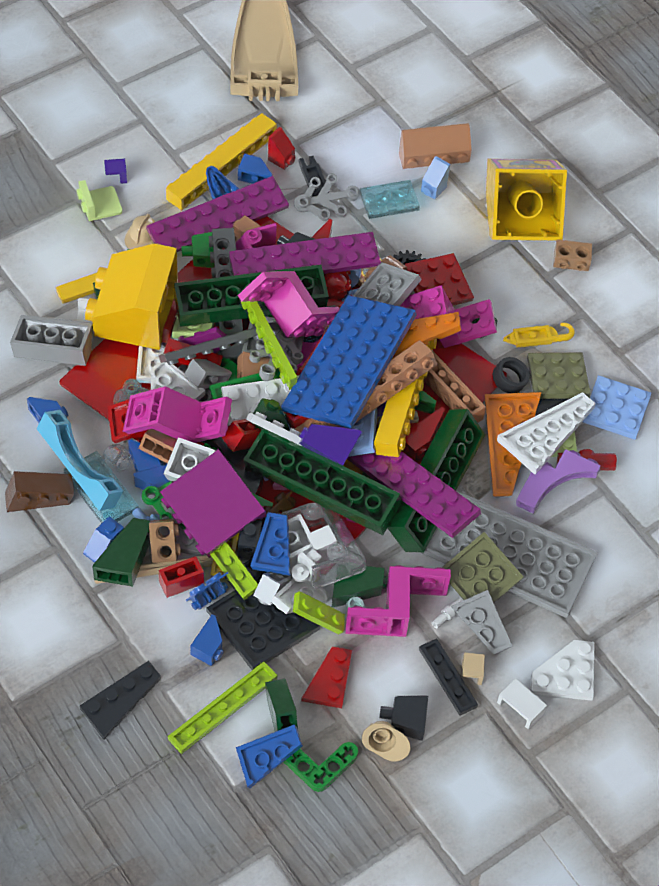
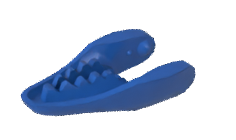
[206,166,239,200]

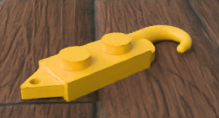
[503,323,575,348]

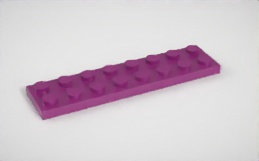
[146,176,289,252]
[229,232,381,276]
[347,451,481,538]

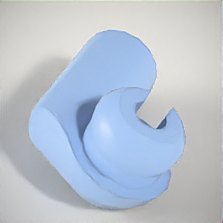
[132,508,160,520]

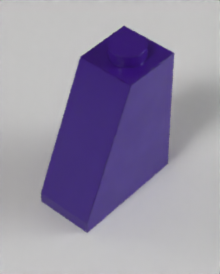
[299,424,362,466]

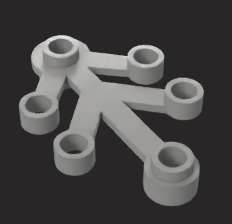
[294,173,360,221]
[249,330,304,381]

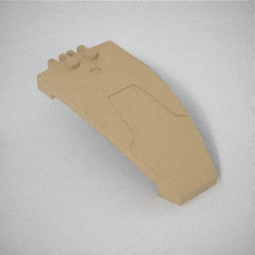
[230,0,298,101]

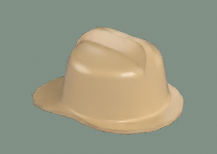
[124,213,155,249]
[362,721,410,761]

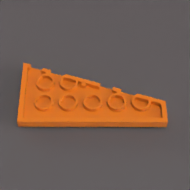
[391,312,461,360]
[485,392,541,497]

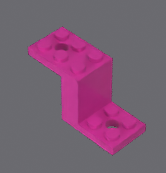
[238,271,339,338]
[400,286,497,348]
[123,386,232,443]
[345,565,451,637]

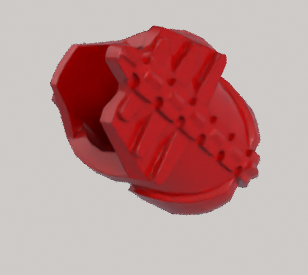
[324,270,351,300]

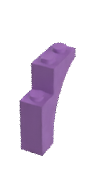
[516,449,600,514]

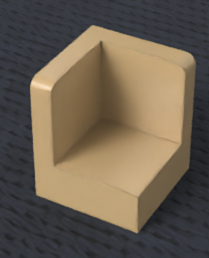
[462,653,485,685]

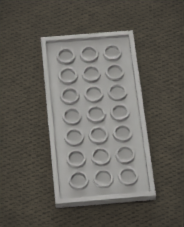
[421,491,597,618]

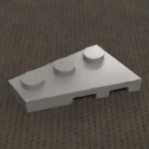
[451,590,513,655]

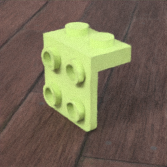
[76,180,122,221]

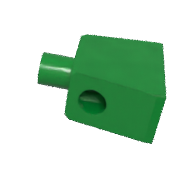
[181,232,223,268]

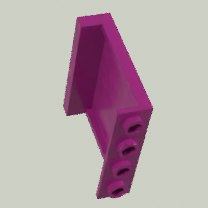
[160,449,267,558]

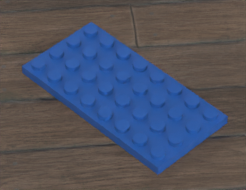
[281,295,417,429]

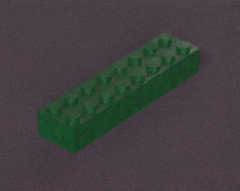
[174,265,329,327]
[387,409,486,552]
[243,428,402,535]

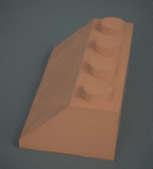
[399,123,472,169]

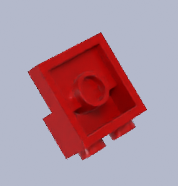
[107,399,149,444]

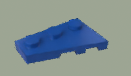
[250,512,290,576]
[236,725,303,788]

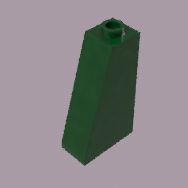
[92,518,150,587]

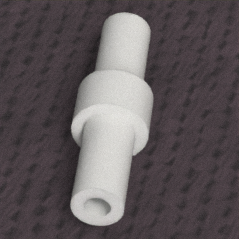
[432,597,464,628]

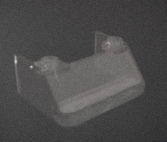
[281,503,366,590]

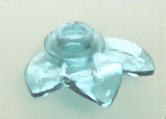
[114,379,149,404]

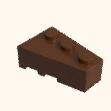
[5,471,74,512]

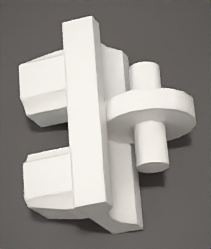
[291,549,322,582]

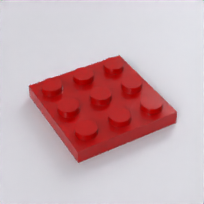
[405,253,474,306]

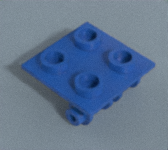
[186,572,228,610]

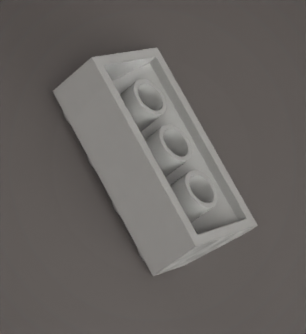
[10,315,93,366]

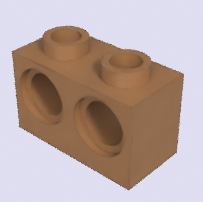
[553,240,592,271]
[149,519,181,563]

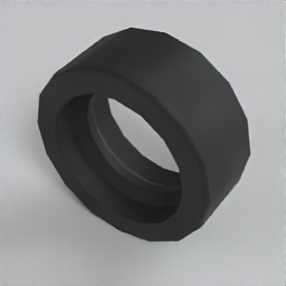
[492,357,530,393]

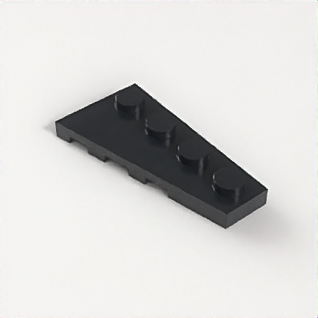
[80,660,161,740]

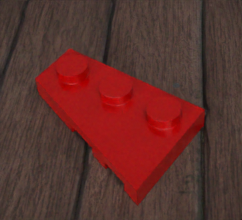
[301,646,352,709]

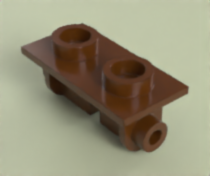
[258,491,296,522]

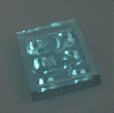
[360,180,420,219]

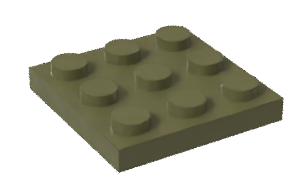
[527,352,591,399]
[442,532,524,603]

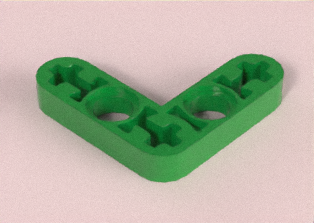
[283,742,358,792]

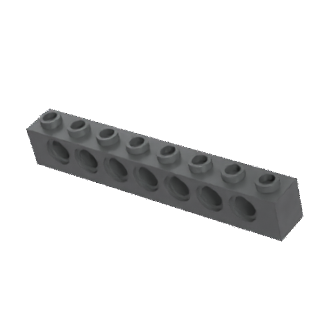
[209,228,244,364]

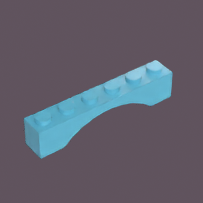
[37,410,123,511]

